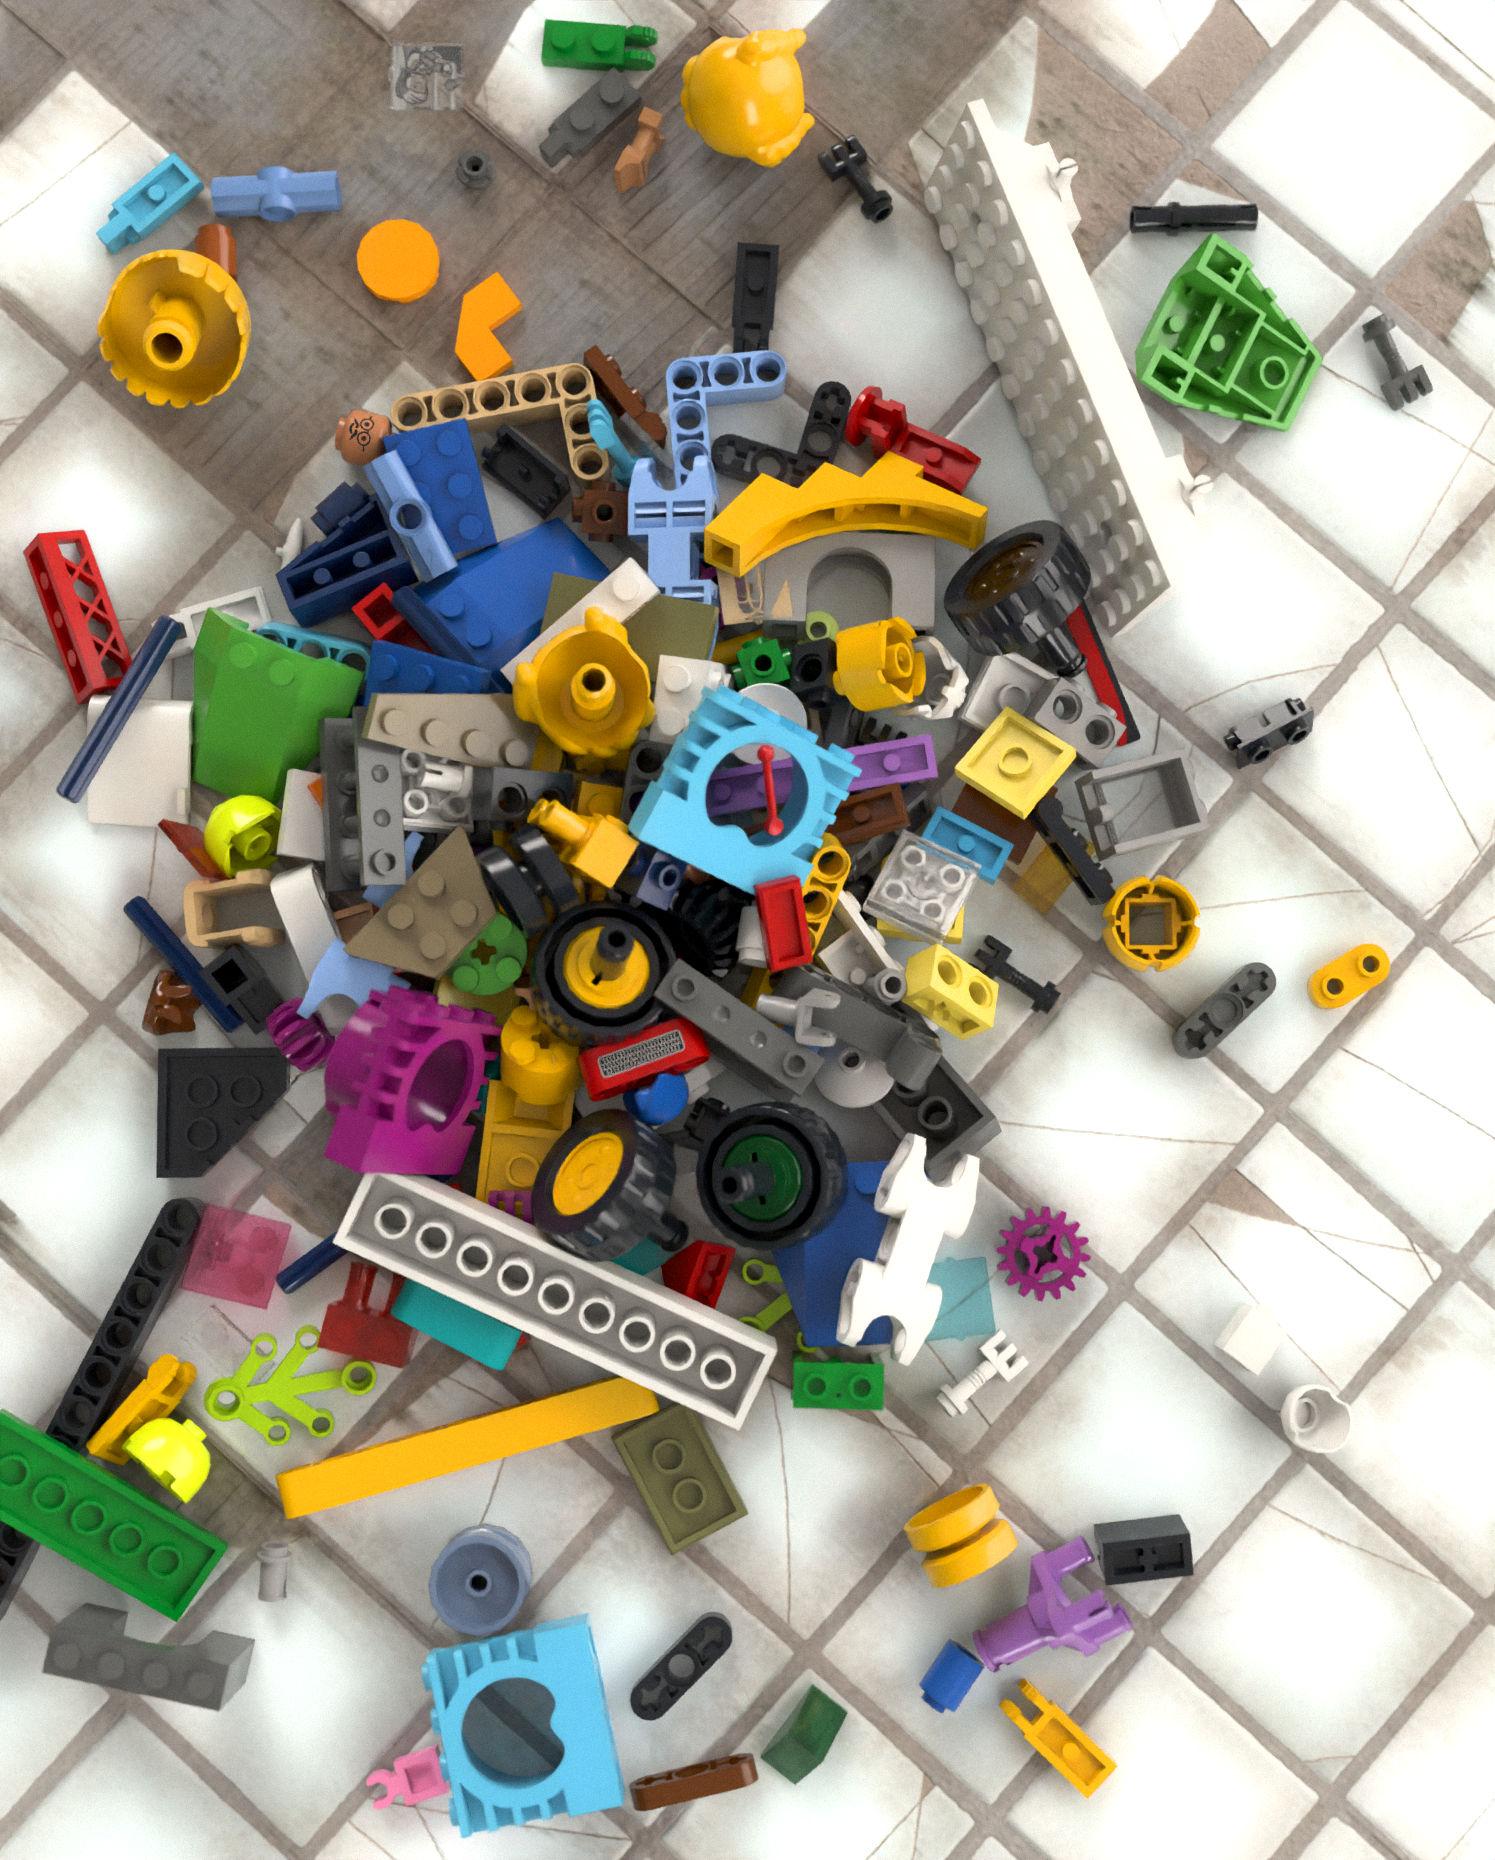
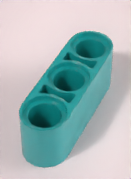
[390,1277,523,1371]

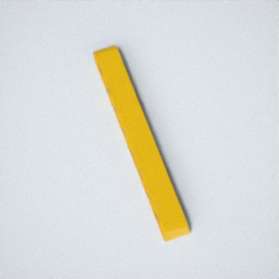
[275,1374,660,1519]

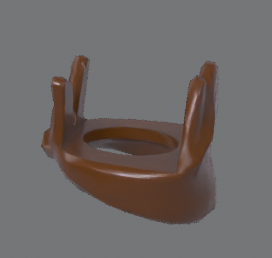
[142,970,202,1036]

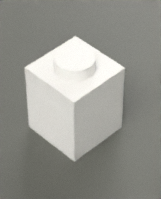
[1213,1303,1288,1376]

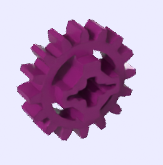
[994,1206,1091,1301]

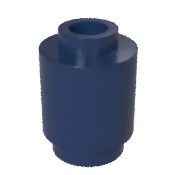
[310,481,370,537]

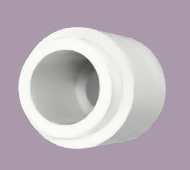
[735,901,767,968]

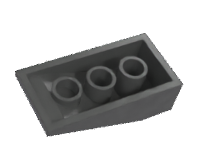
[845,1002,1002,1184]

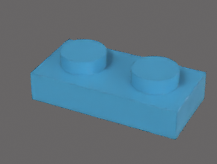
[918,805,1014,885]

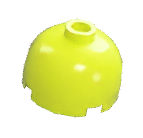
[203,795,282,879]
[121,1418,211,1504]

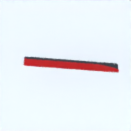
[1066,598,1141,747]

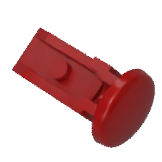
[845,385,981,496]

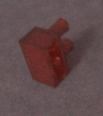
[317,1261,419,1369]

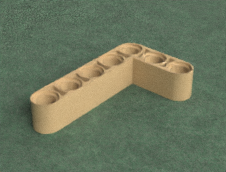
[390,363,611,489]

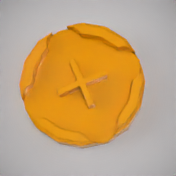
[357,219,440,303]

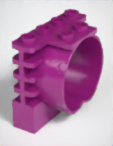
[323,985,504,1175]

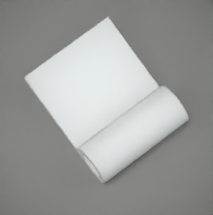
[87,694,194,830]

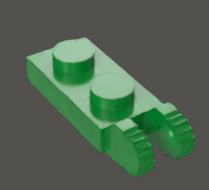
[541,19,659,73]

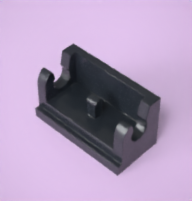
[481,423,571,521]
[1093,1514,1194,1586]

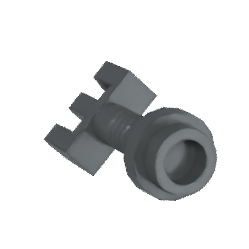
[1362,313,1433,411]

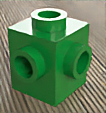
[731,637,792,691]

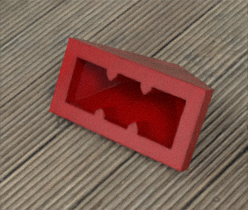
[661,1239,736,1310]

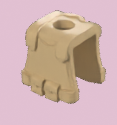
[183,869,285,951]

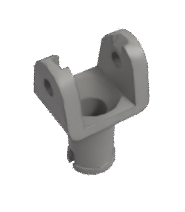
[756,988,841,1047]

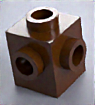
[571,481,629,542]

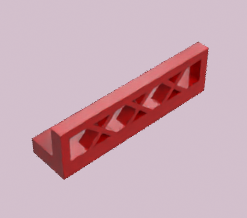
[23,529,132,705]

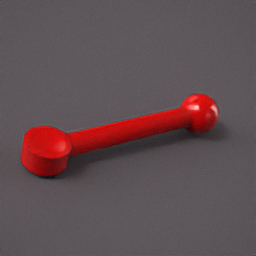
[757,745,784,836]

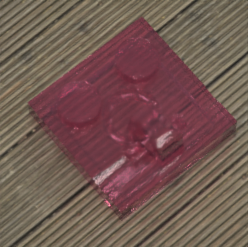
[180,1202,292,1310]

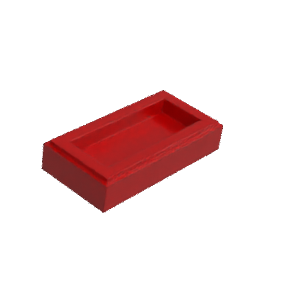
[753,875,813,972]

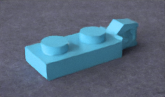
[96,153,205,255]

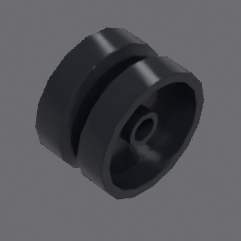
[475,823,581,939]

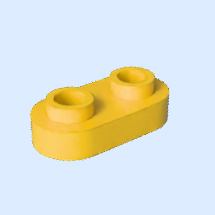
[1307,943,1390,1009]

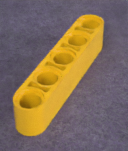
[740,832,851,1029]

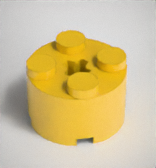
[833,617,926,712]
[500,1005,586,1105]

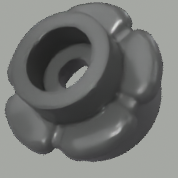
[456,149,496,191]

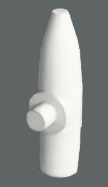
[275,518,303,569]

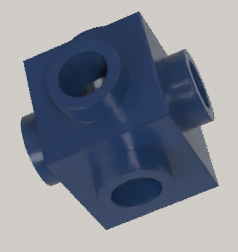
[612,837,688,911]

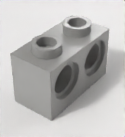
[1022,677,1127,771]

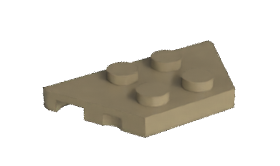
[342,825,498,980]

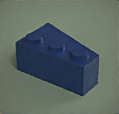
[275,492,419,628]

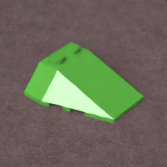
[1135,233,1323,432]
[192,607,366,805]

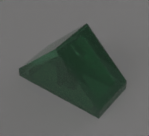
[760,1684,848,1785]

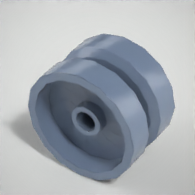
[428,1524,533,1636]

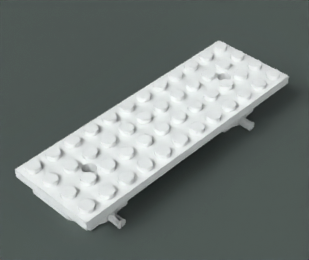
[924,99,1215,638]

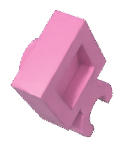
[366,1744,451,1809]

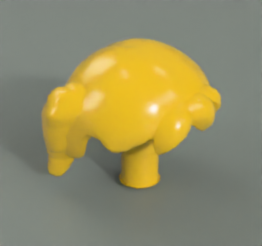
[680,28,815,168]
[512,606,655,758]

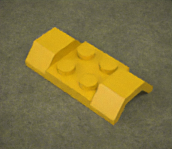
[475,1080,576,1227]

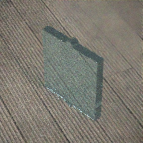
[925,1257,996,1342]

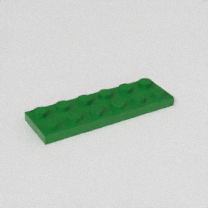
[0,1408,228,1622]

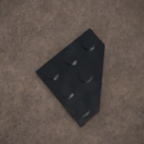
[156,1047,290,1178]

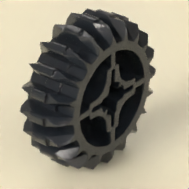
[637,877,740,984]

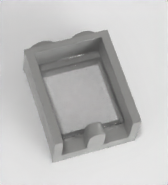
[1074,748,1209,862]

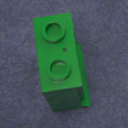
[791,1351,884,1411]

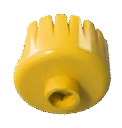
[97,249,251,409]

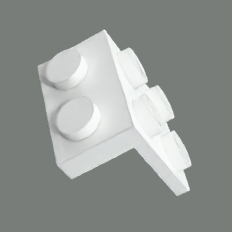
[649,655,734,745]

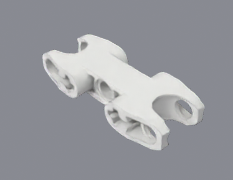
[836,1133,979,1366]

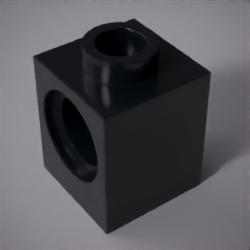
[790,637,849,710]

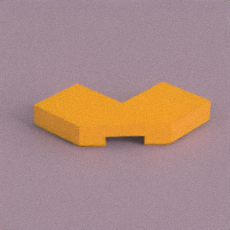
[455,272,523,382]

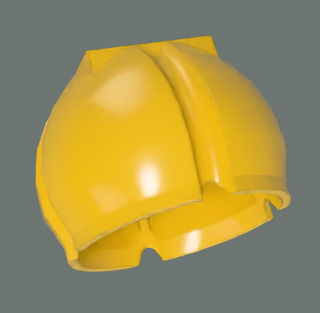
[1102,875,1200,972]

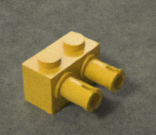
[527,798,639,889]

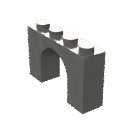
[42,1603,255,1711]

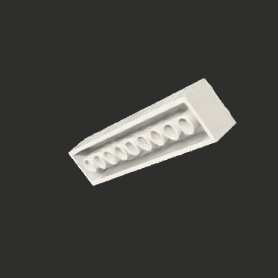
[333,1173,778,1430]

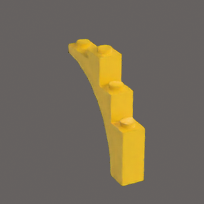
[704,451,989,578]

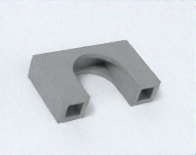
[763,530,936,641]

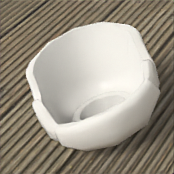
[1280,1384,1353,1453]

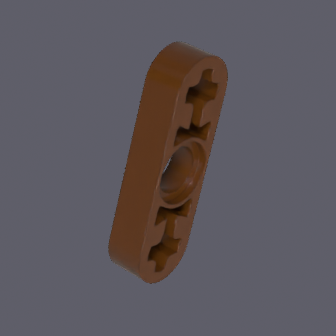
[629,1753,759,1811]

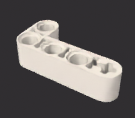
[270,861,359,1036]

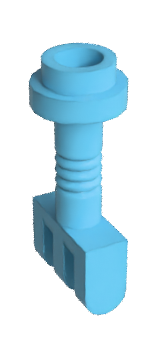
[586,399,641,488]

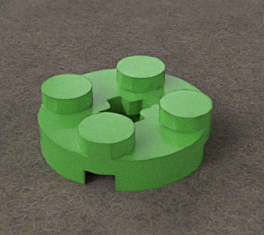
[445,909,529,995]

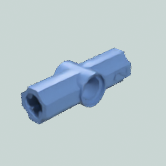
[211,166,342,222]
[363,449,458,583]

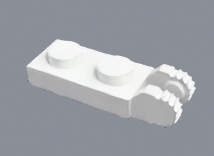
[151,586,273,659]

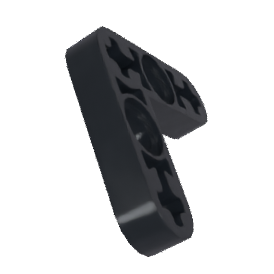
[711,381,851,489]

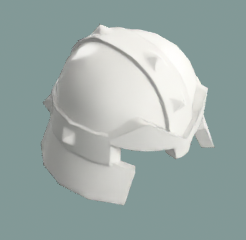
[887,635,969,721]

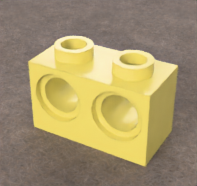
[900,943,999,1041]

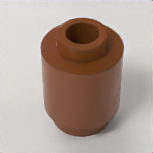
[194,224,237,282]

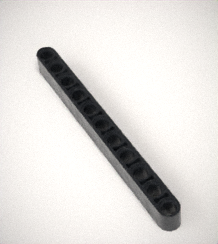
[0,1197,209,1621]

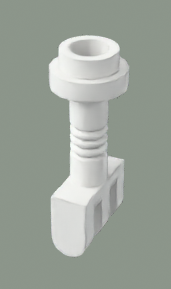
[935,1329,1029,1418]

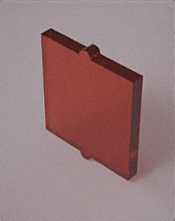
[157,819,236,881]

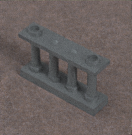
[318,707,406,892]
[653,958,825,1102]

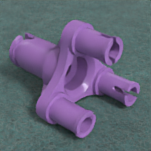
[972,1535,1134,1673]

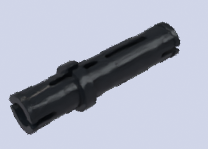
[1129,202,1258,236]

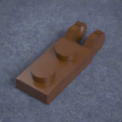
[583,345,667,455]

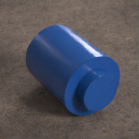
[919,1639,985,1713]

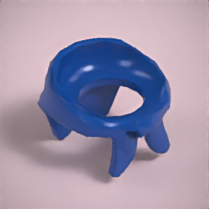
[622,1072,689,1126]

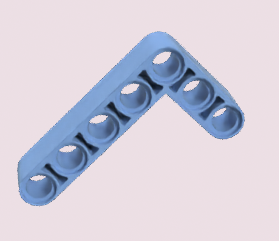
[666,350,787,568]

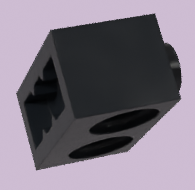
[471,767,573,834]

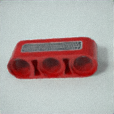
[577,1016,711,1101]

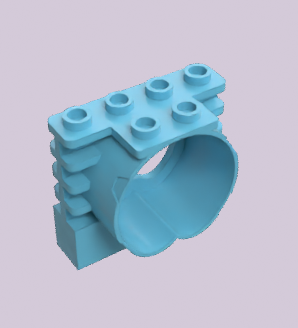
[628,684,862,895]
[422,1613,625,1839]

